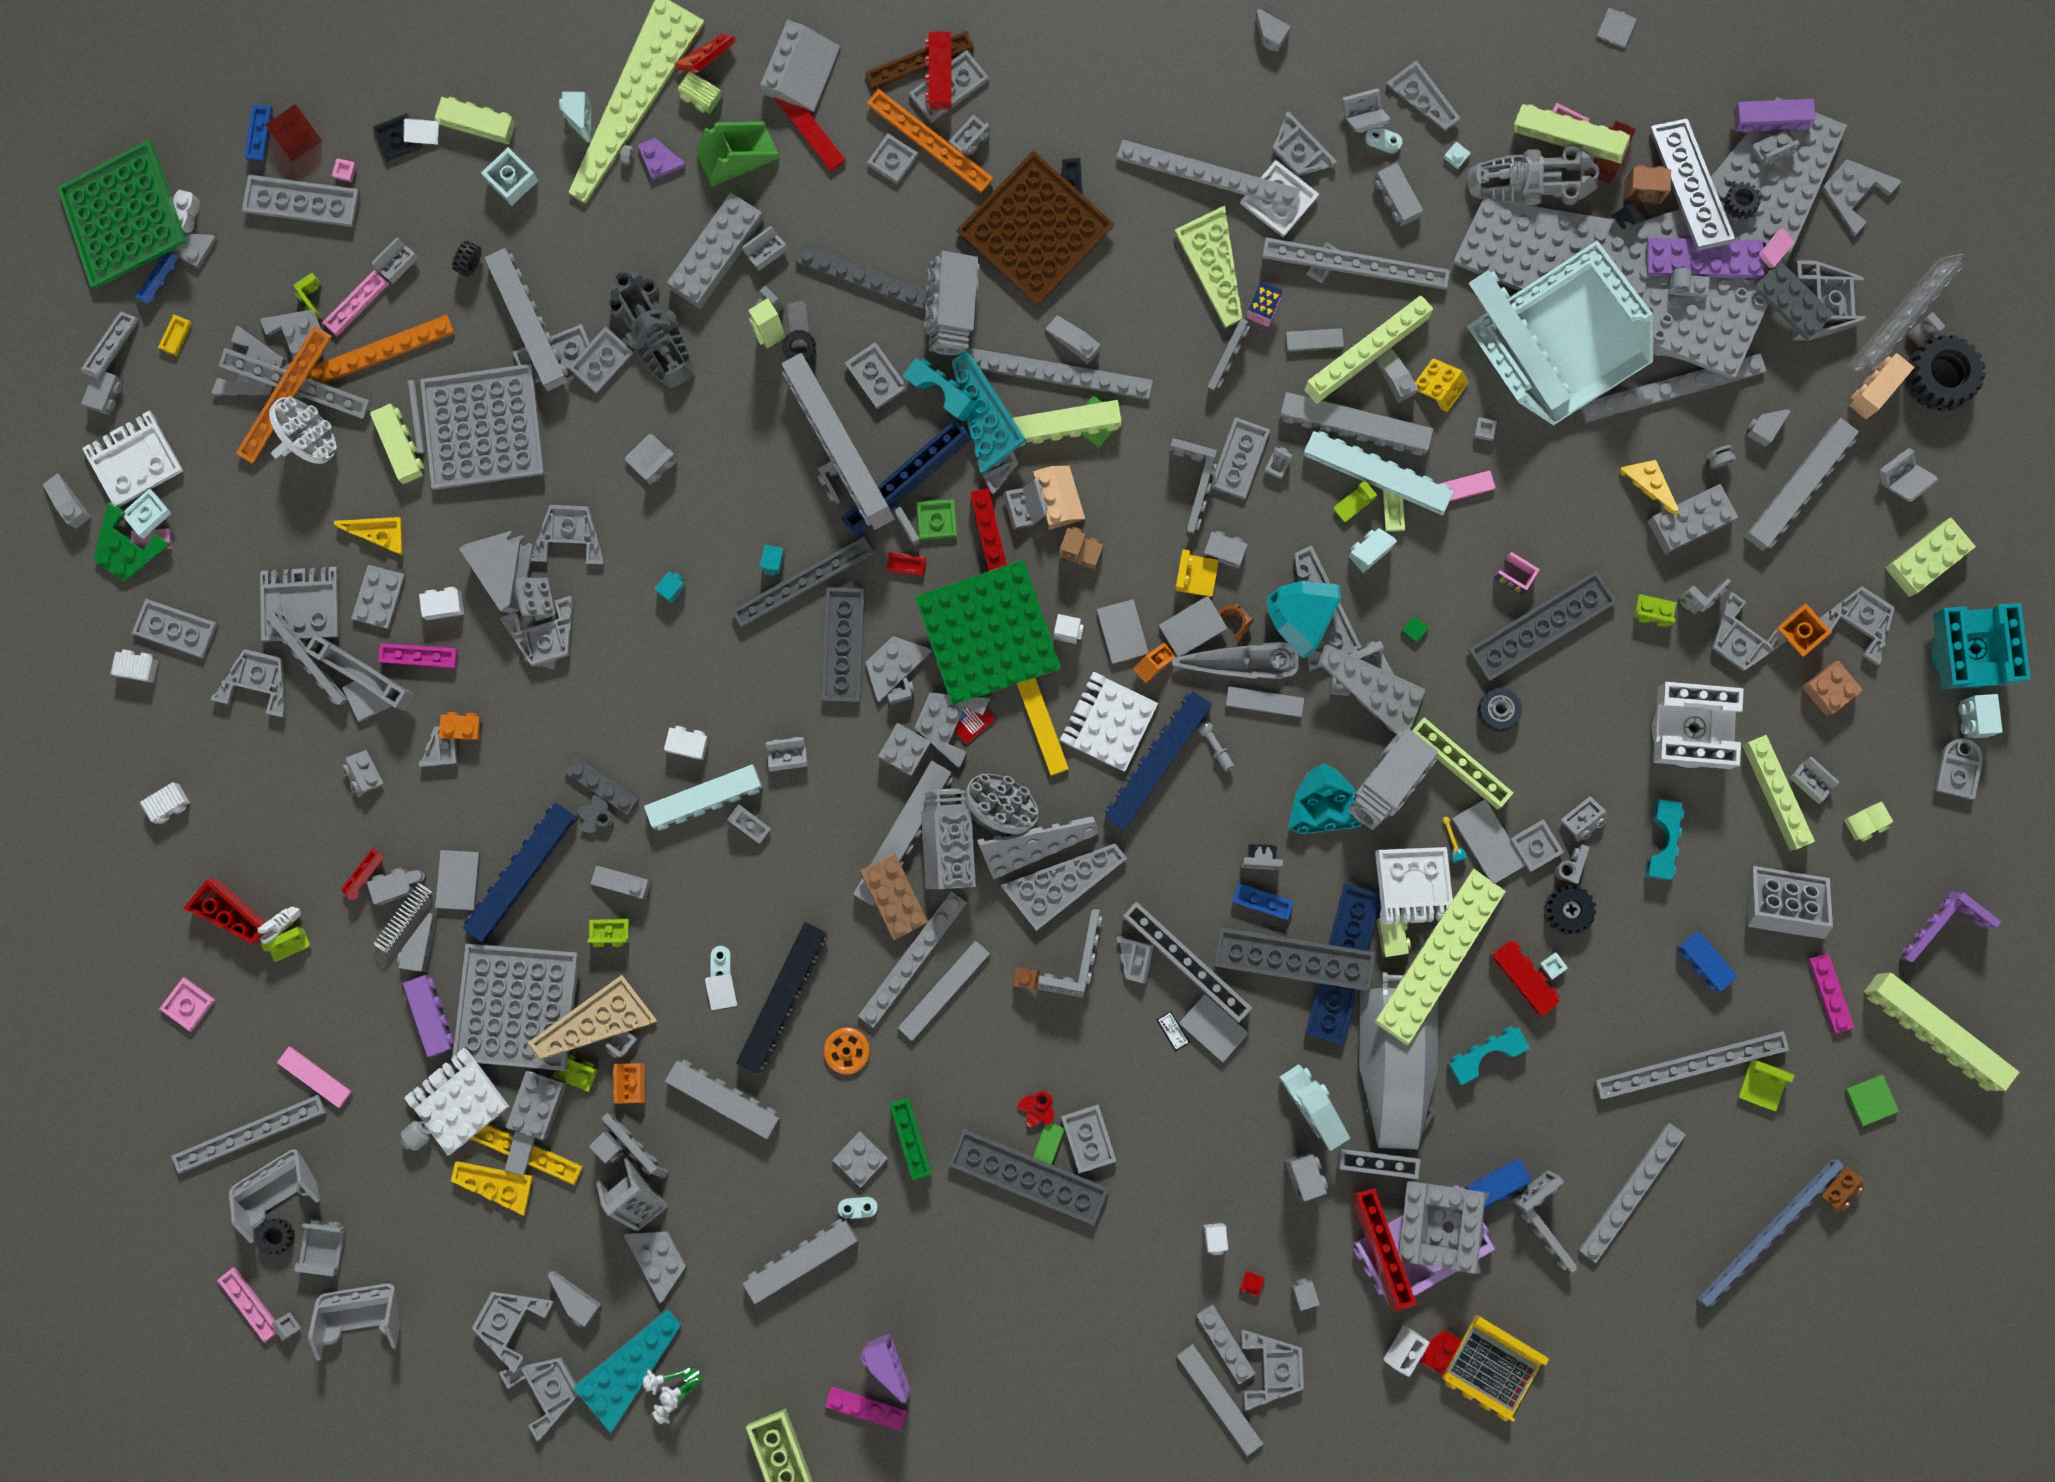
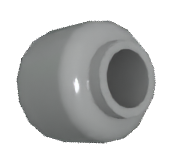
[401,1121,431,1151]

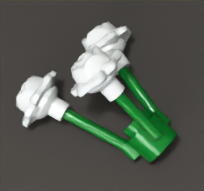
[643,1367,703,1424]

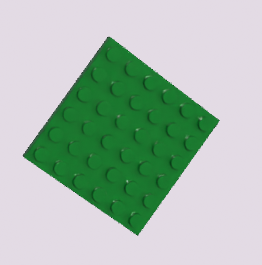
[57,140,187,289]
[915,559,1061,706]

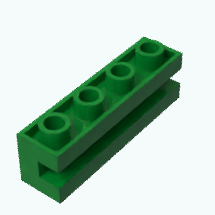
[890,1097,932,1180]

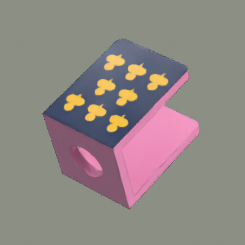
[1246,282,1283,327]
[1494,552,1540,595]

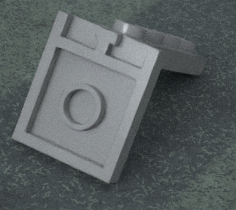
[1170,438,1217,534]
[1037,909,1102,998]
[1512,1170,1577,1273]

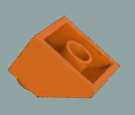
[1777,604,1832,657]

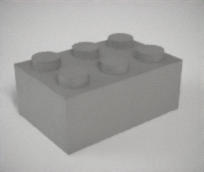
[506,1071,567,1140]
[1284,1153,1328,1201]

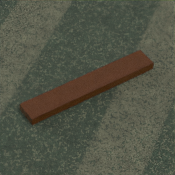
[865,31,974,91]

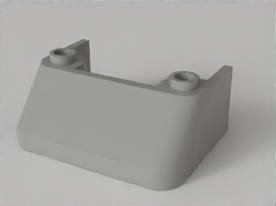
[229,1149,320,1243]
[308,1283,400,1360]

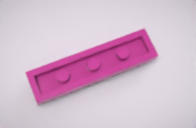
[378,643,458,668]
[1808,953,1854,1034]
[825,1386,907,1431]

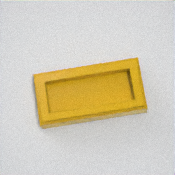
[158,315,193,356]

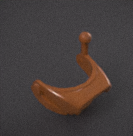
[1218,604,1254,647]

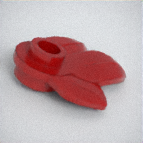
[1017,1091,1055,1127]

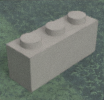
[1374,163,1423,226]

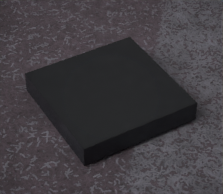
[373,113,421,162]

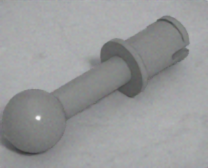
[1198,721,1235,772]

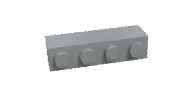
[1337,1148,1420,1179]

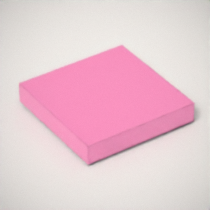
[159,977,215,1032]

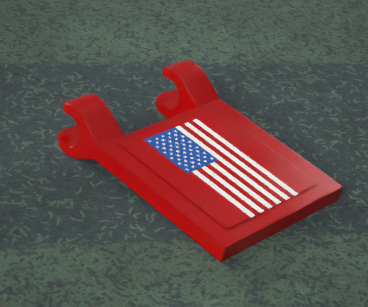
[954,708,995,744]

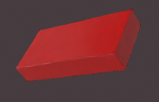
[886,552,927,577]

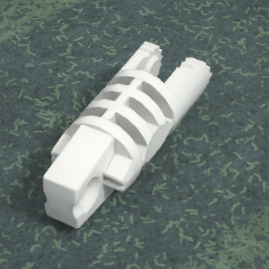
[258,907,301,944]

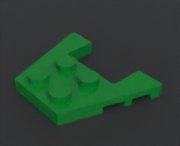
[93,503,171,581]

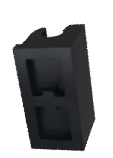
[1611,200,1650,229]

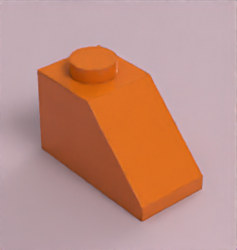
[1133,642,1177,683]

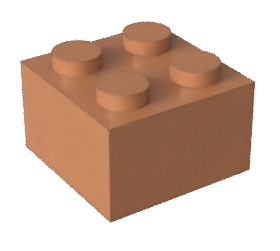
[1624,165,1671,204]
[1802,660,1863,717]

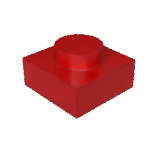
[1239,1270,1265,1297]

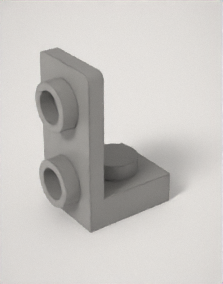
[817,461,840,505]

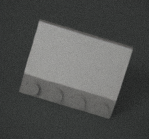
[760,20,841,112]
[1747,866,1833,939]

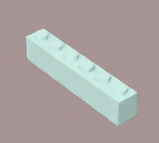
[644,764,763,831]

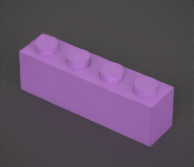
[1734,99,1816,133]
[403,975,454,1057]

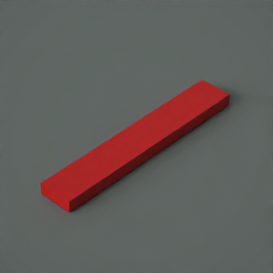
[773,97,846,172]

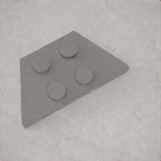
[1272,111,1337,176]
[865,636,932,702]
[624,1231,687,1303]

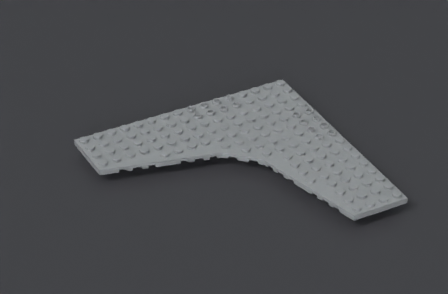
[1453,97,1847,380]

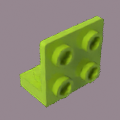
[1738,1061,1795,1111]

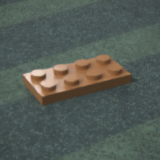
[860,853,928,940]

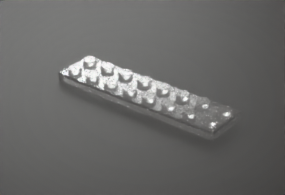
[1847,254,1968,371]

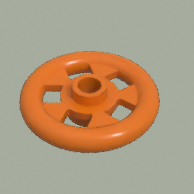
[823,1028,870,1075]

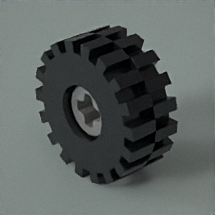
[1544,885,1597,935]

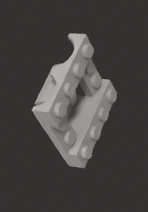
[1399,1181,1489,1274]

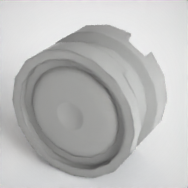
[1706,445,1736,469]

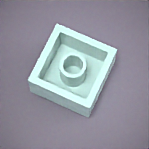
[481,148,538,206]
[1958,694,2002,739]

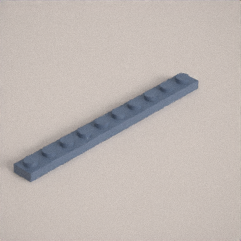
[1697,1159,1844,1307]

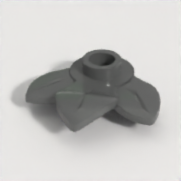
[577,795,614,833]

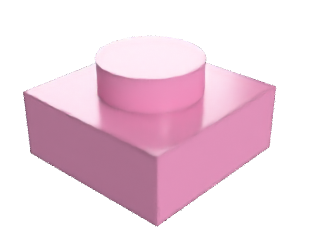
[332,158,357,182]

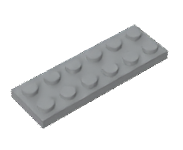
[242,175,360,227]

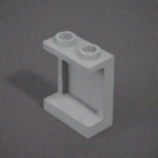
[294,1219,347,1276]

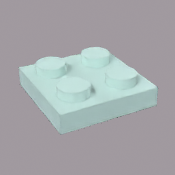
[123,488,171,539]

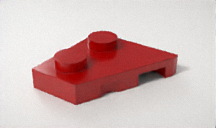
[1419,1330,1462,1375]

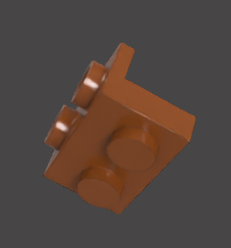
[1822,1167,1864,1215]

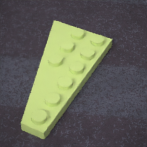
[1175,206,1242,329]

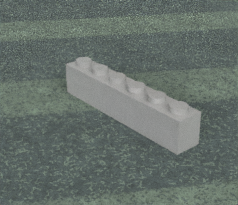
[665,1059,780,1139]
[743,1219,858,1304]

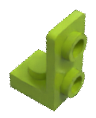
[294,273,322,320]
[1333,481,1377,522]

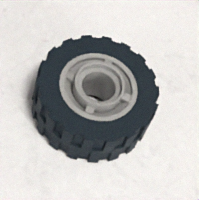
[1477,688,1522,732]

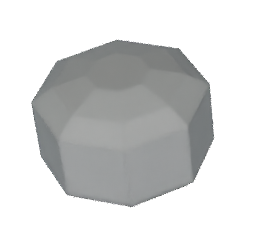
[620,145,634,165]

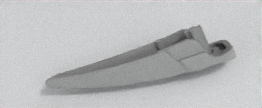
[1172,642,1299,679]

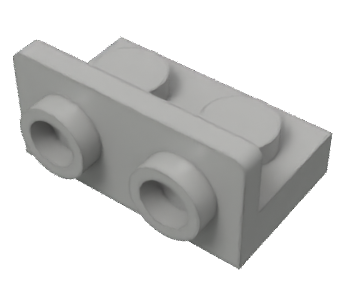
[1751,129,1799,166]
[1561,796,1607,843]

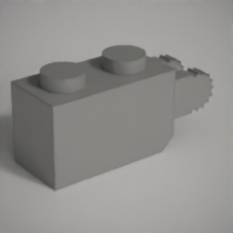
[367,868,426,905]

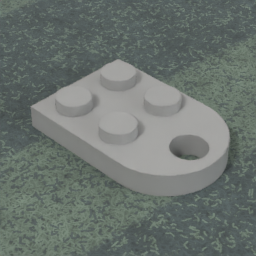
[1934,738,1983,800]

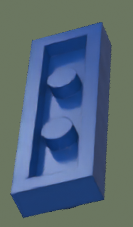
[244,104,273,162]
[135,252,178,304]
[1232,883,1294,920]

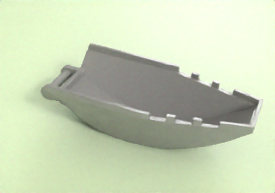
[1359,972,1438,1149]

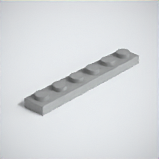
[265,610,348,705]

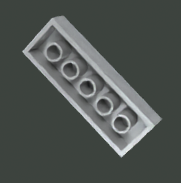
[667,193,764,309]

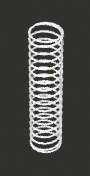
[373,883,432,953]

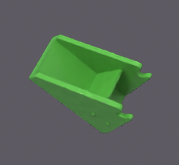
[696,122,779,187]

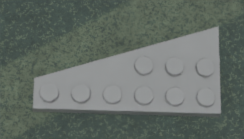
[1294,545,1362,672]
[1000,844,1127,931]

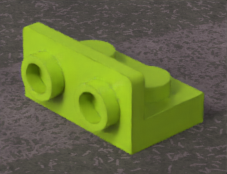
[1633,594,1677,627]
[261,927,311,962]
[552,1054,598,1092]

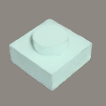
[1444,142,1471,169]
[1539,952,1568,980]

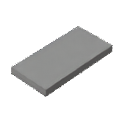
[908,50,989,124]
[512,324,590,384]
[1210,417,1270,500]
[131,599,218,659]
[1452,799,1526,884]

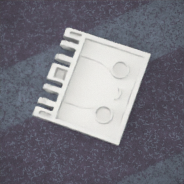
[83,411,183,508]
[1060,672,1158,772]
[1375,847,1453,925]
[405,1048,509,1156]

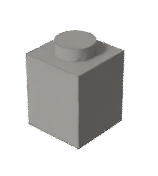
[1292,1278,1320,1311]

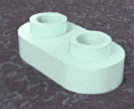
[1365,127,1402,153]
[711,946,731,977]
[838,1197,878,1219]

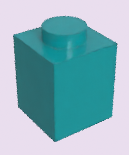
[760,545,785,576]
[654,571,686,604]

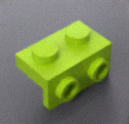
[587,919,629,947]

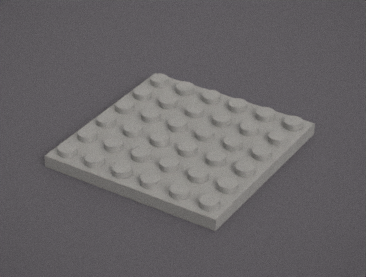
[420,364,545,490]
[453,944,580,1071]

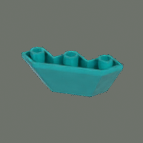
[1267,581,1341,659]
[1288,764,1362,834]

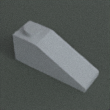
[1045,315,1100,365]
[1375,348,1418,403]
[43,473,92,529]
[591,866,652,900]
[397,913,437,972]
[548,1271,601,1327]

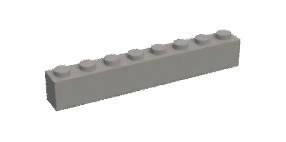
[484,248,568,391]
[1279,392,1433,456]
[1744,418,1859,551]
[853,761,953,907]
[1123,902,1252,1023]

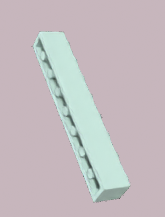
[1468,270,1572,410]
[1304,431,1454,515]

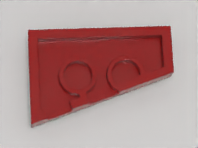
[673,33,736,72]

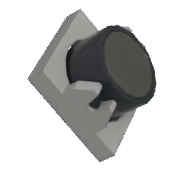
[1240,844,1283,870]

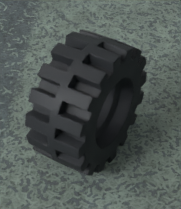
[1724,182,1761,219]
[452,240,482,277]
[782,330,816,362]
[255,1218,295,1255]

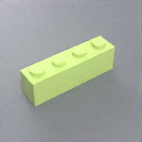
[435,97,516,145]
[748,298,786,349]
[370,404,424,484]

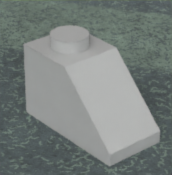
[1255,9,1291,52]
[1746,409,1790,447]

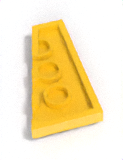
[451,1161,533,1216]

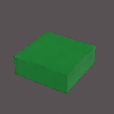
[1402,616,1429,643]

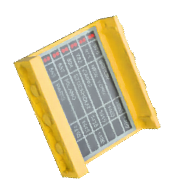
[1441,1315,1549,1422]

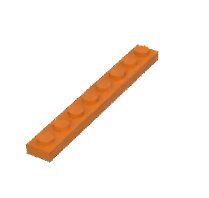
[867,89,993,194]
[309,314,455,384]
[236,326,332,464]

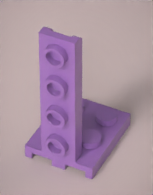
[1900,891,2001,962]

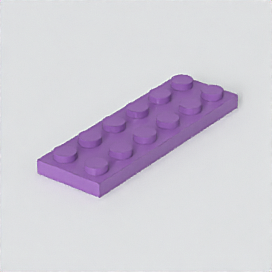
[1647,238,1764,279]

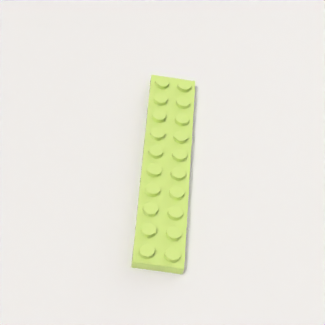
[1374,869,1506,1045]

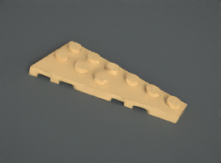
[527,975,657,1060]

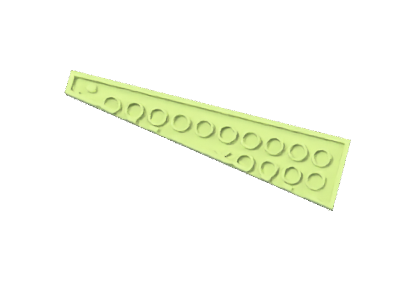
[569,0,705,204]

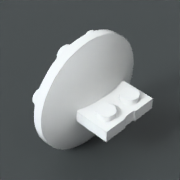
[269,396,337,464]

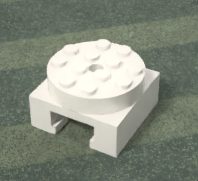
[1652,682,1743,769]

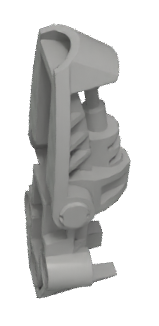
[1467,146,1599,206]

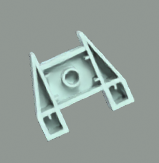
[1280,1064,1350,1151]

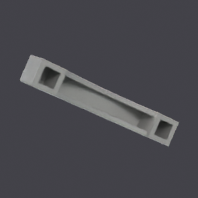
[305,634,415,711]

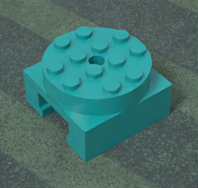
[1931,603,2031,689]

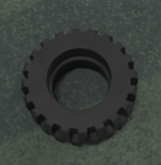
[1905,335,1986,411]

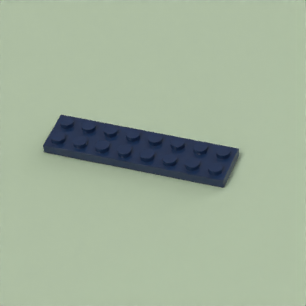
[1305,884,1381,1045]

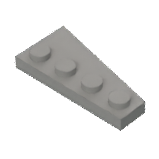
[1386,60,1461,131]
[1207,318,1250,391]
[601,1113,669,1179]

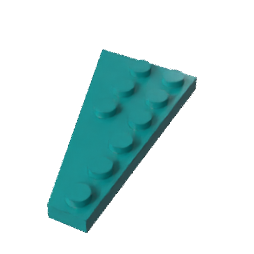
[952,350,1028,474]
[573,1309,681,1433]

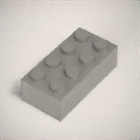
[1647,484,1738,555]

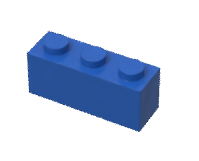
[1677,931,1738,992]
[1465,1159,1532,1210]

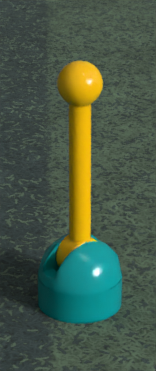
[1442,817,1468,863]

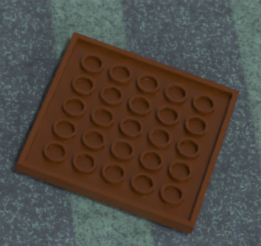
[956,150,1115,306]

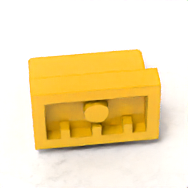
[1415,359,1469,412]
[1175,549,1219,597]

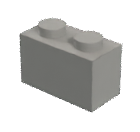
[81,372,123,415]
[1203,531,1247,569]
[589,1131,626,1163]

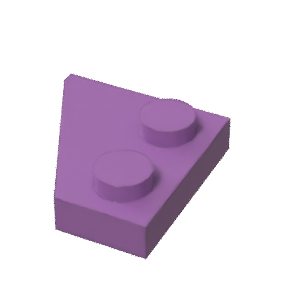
[638,138,686,180]

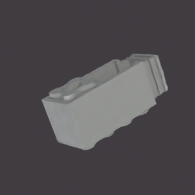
[924,251,980,356]
[1347,728,1438,830]
[921,788,976,889]

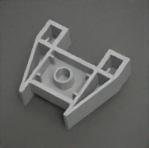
[1789,260,1866,340]

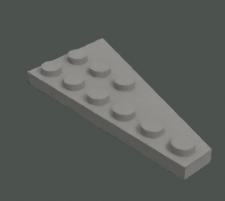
[1318,645,1426,735]
[977,816,1099,879]

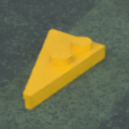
[1620,460,1679,515]
[334,517,403,555]

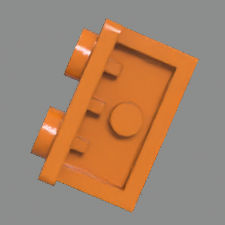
[439,712,483,740]
[613,1063,645,1104]

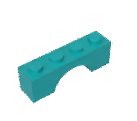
[903,358,977,422]
[1644,799,1684,881]
[1447,1026,1530,1085]

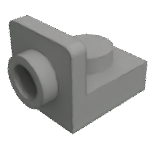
[887,678,915,704]

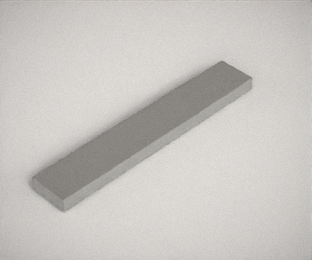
[898,941,990,1041]
[1177,1344,1263,1456]

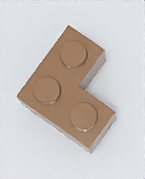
[1059,527,1103,569]

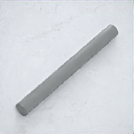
[407,380,425,455]

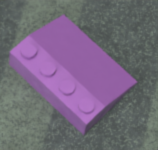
[861,1333,911,1403]

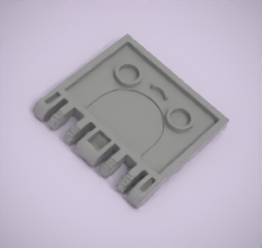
[260,567,339,642]

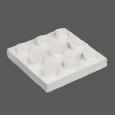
[1240,160,1319,238]

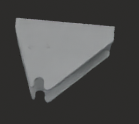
[459,531,533,614]
[596,1157,668,1231]

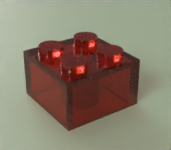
[265,104,323,162]

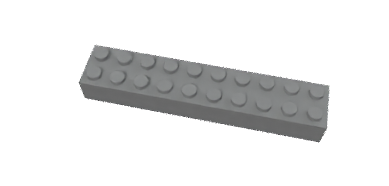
[782,353,894,530]

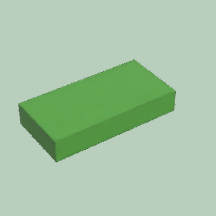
[1033,1123,1065,1164]

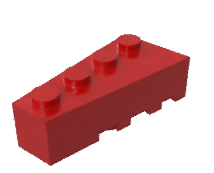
[183,878,266,944]

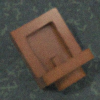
[1013,967,1040,991]

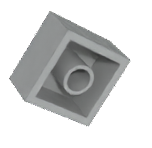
[878,723,932,778]

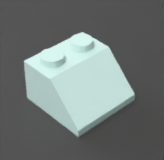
[559,92,592,142]
[1348,528,1397,573]

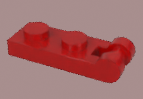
[341,848,384,900]

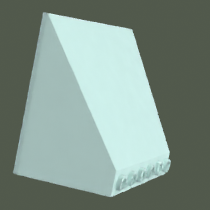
[1467,241,1654,425]

